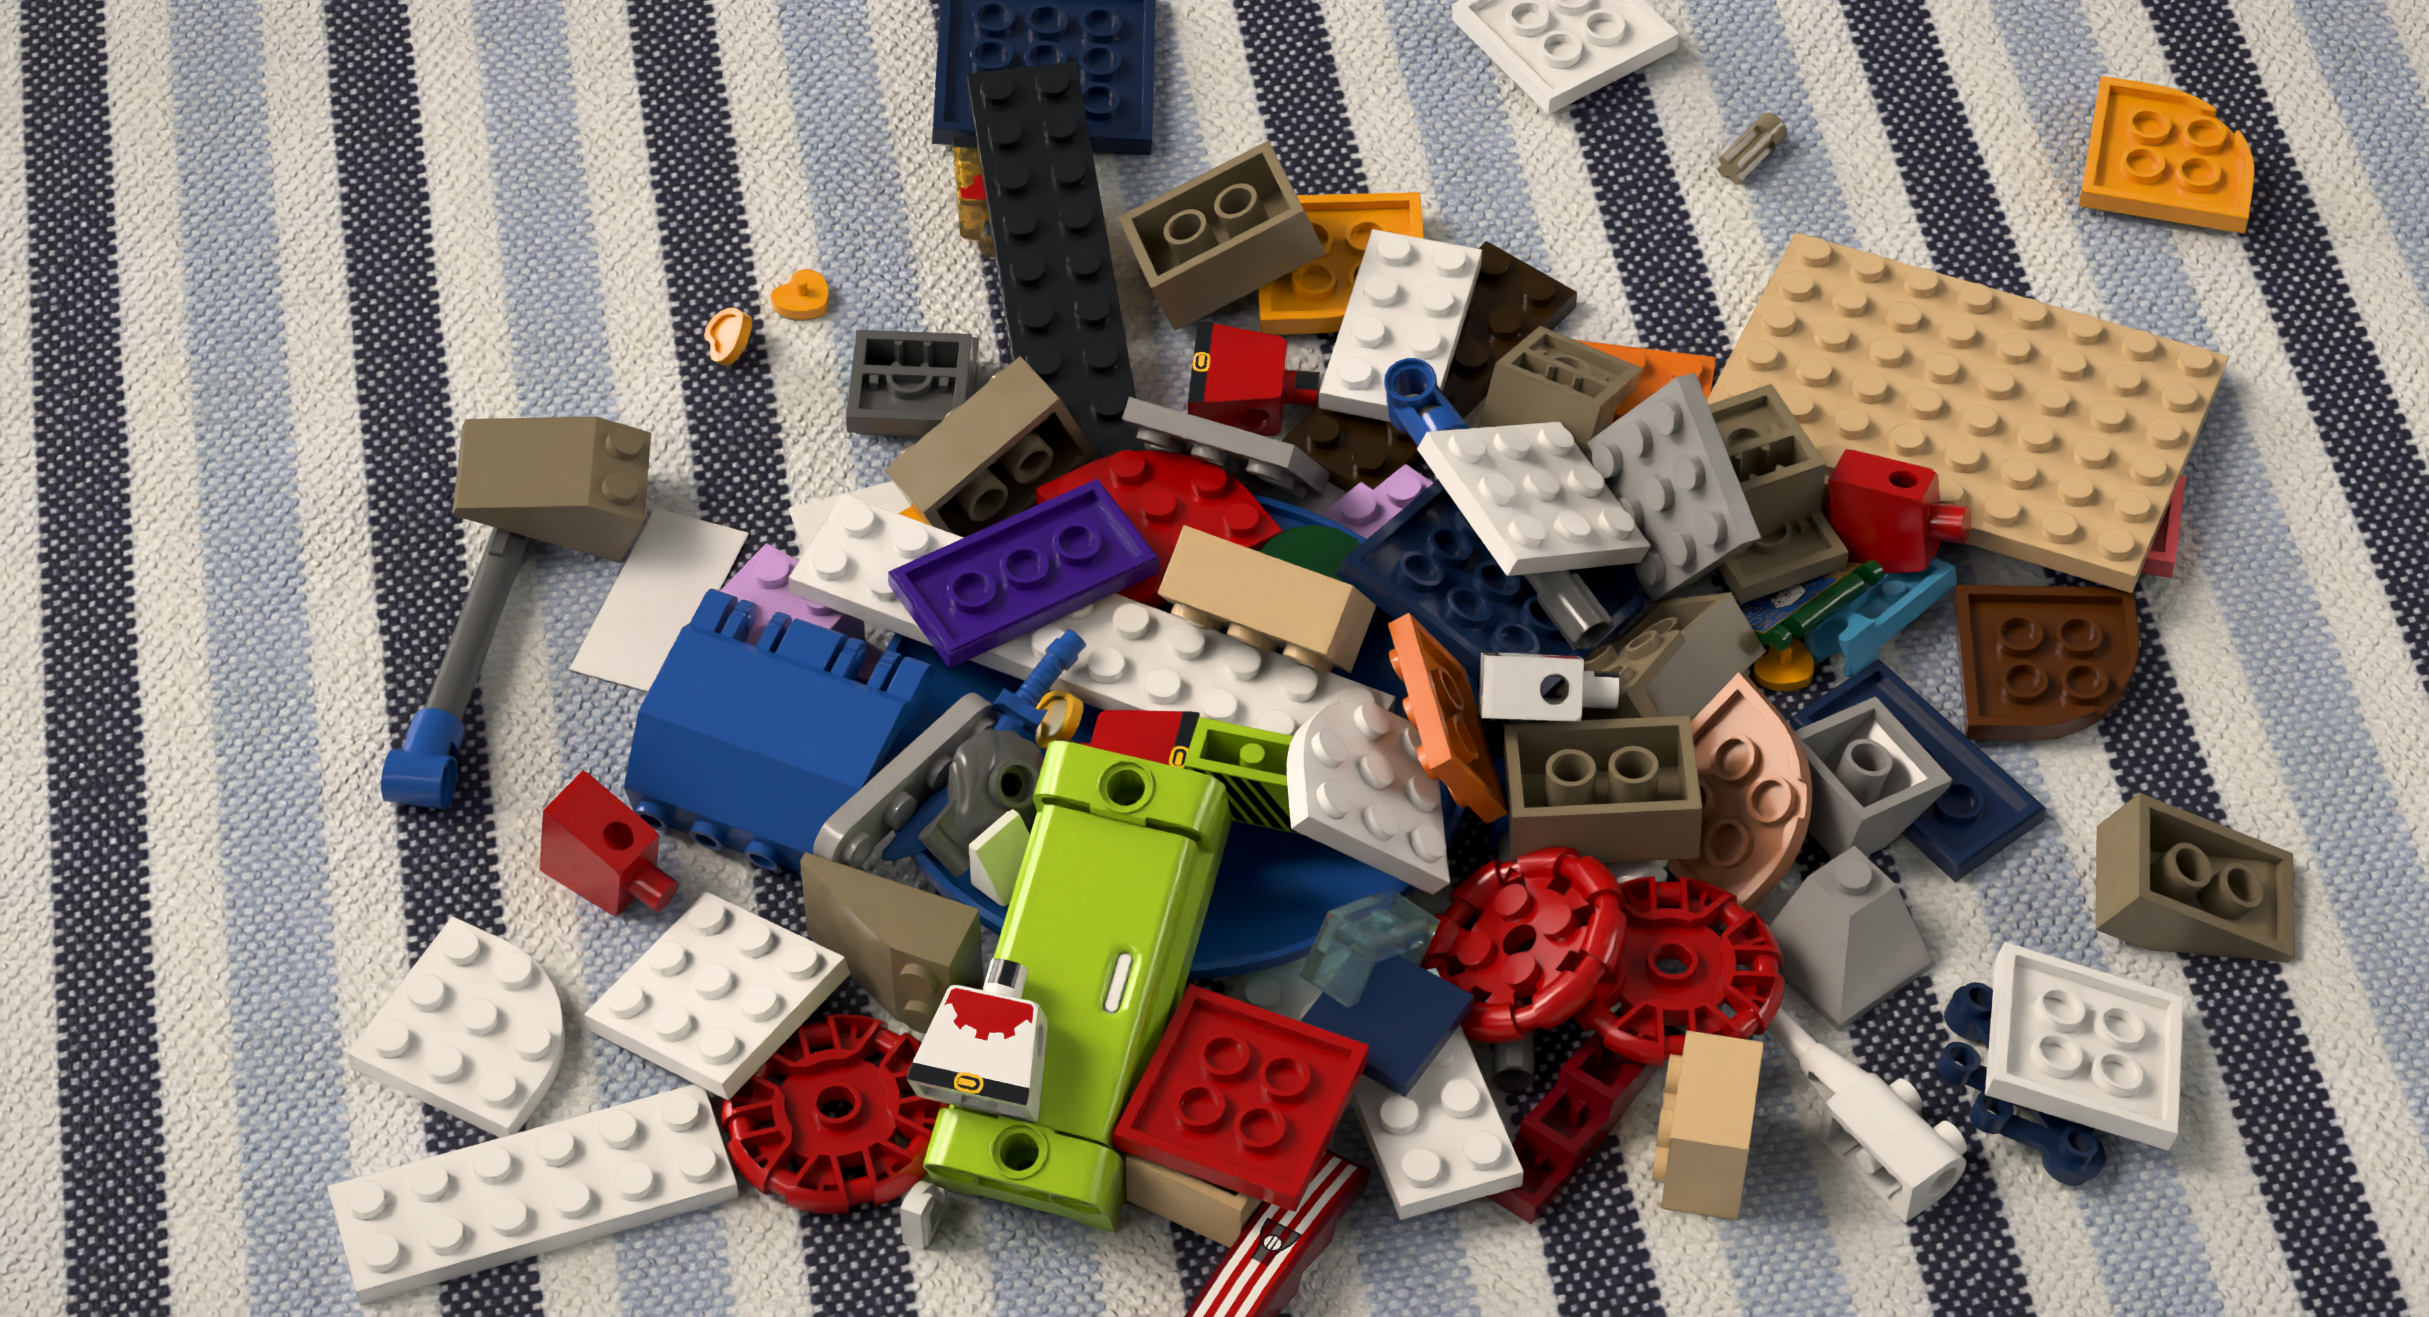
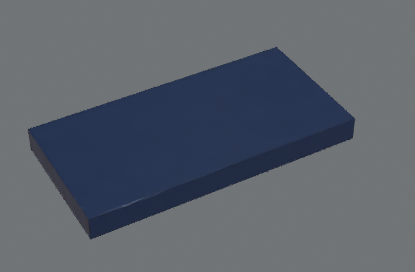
[1790,659,2046,883]

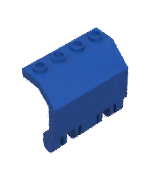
[624,588,934,878]

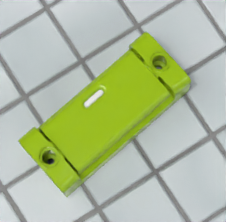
[922,741,1233,1233]

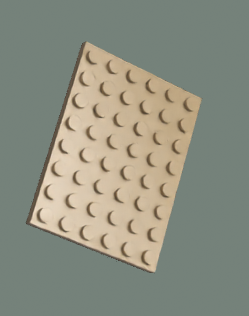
[1707,232,2229,593]

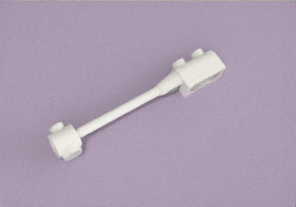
[1603,860,1967,1223]

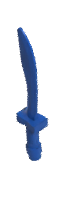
[882,629,1086,862]

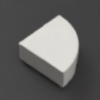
[900,1181,950,1250]

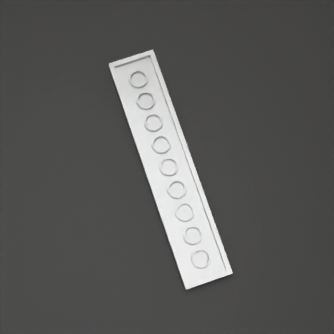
[789,493,1396,736]

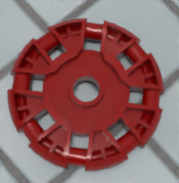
[1419,846,1628,1043]
[1573,876,1785,1067]
[721,1014,950,1214]

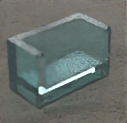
[1299,888,1440,1007]

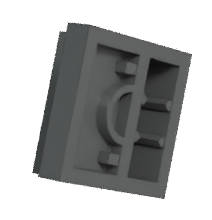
[846,330,980,437]

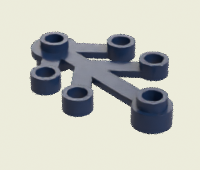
[1937,982,2106,1186]

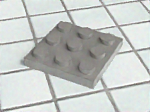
[1587,373,1761,604]
[1122,397,1331,500]

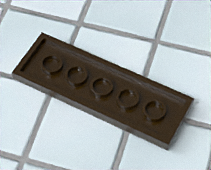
[1282,241,1577,493]

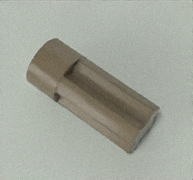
[1717,112,1787,183]

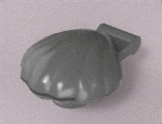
[918,728,1043,877]

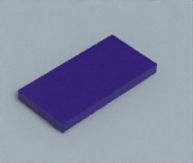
[888,478,1160,668]

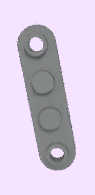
[813,692,999,868]

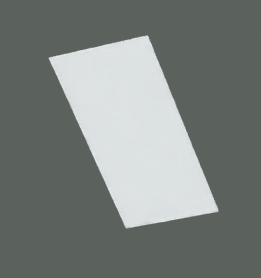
[569,508,749,692]

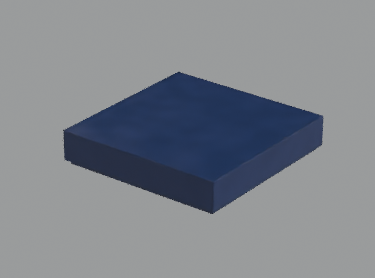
[1300,937,1474,1097]

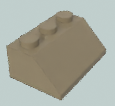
[1550,592,1766,721]

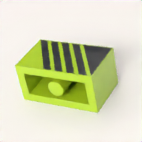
[1184,717,1303,835]

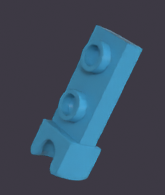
[1804,558,1957,677]

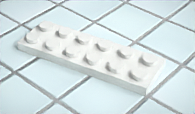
[327,1084,739,1305]

